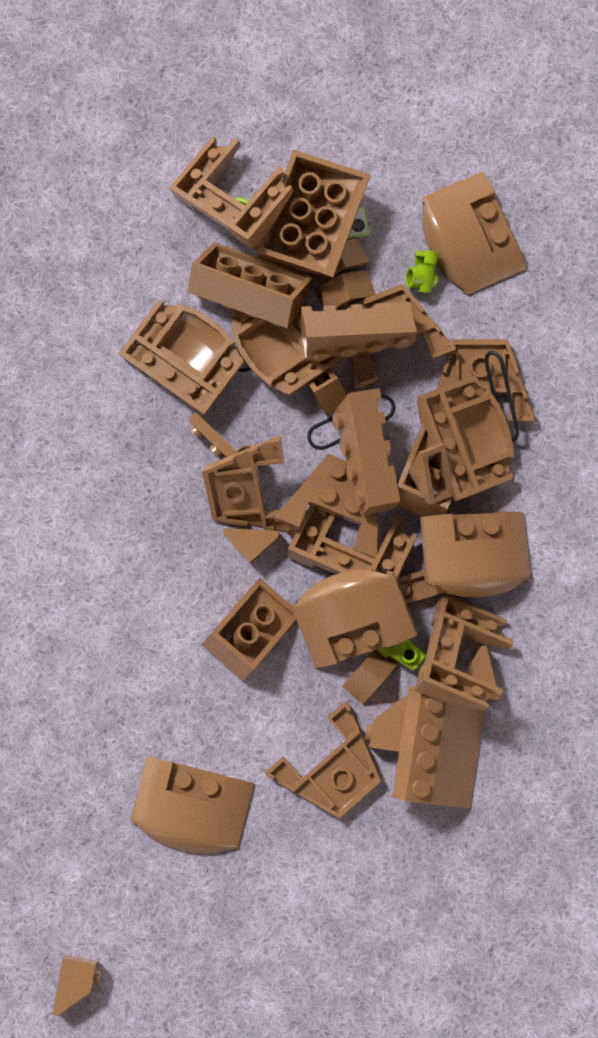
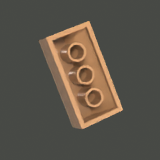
[187,242,313,328]

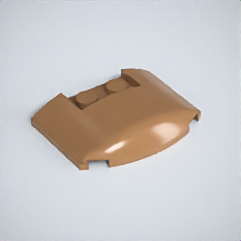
[422,171,527,295]
[118,301,244,415]
[230,302,345,396]
[417,375,514,501]
[420,511,531,598]
[292,569,417,668]
[130,755,254,854]

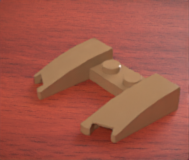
[169,137,293,250]
[287,505,417,581]
[415,593,513,711]

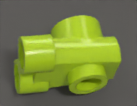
[405,250,438,293]
[377,639,426,671]

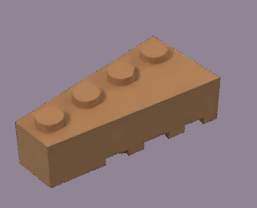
[300,302,417,361]
[332,388,400,516]

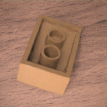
[396,424,452,517]
[201,578,296,681]

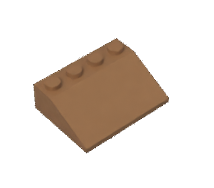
[256,150,371,278]
[392,686,484,809]

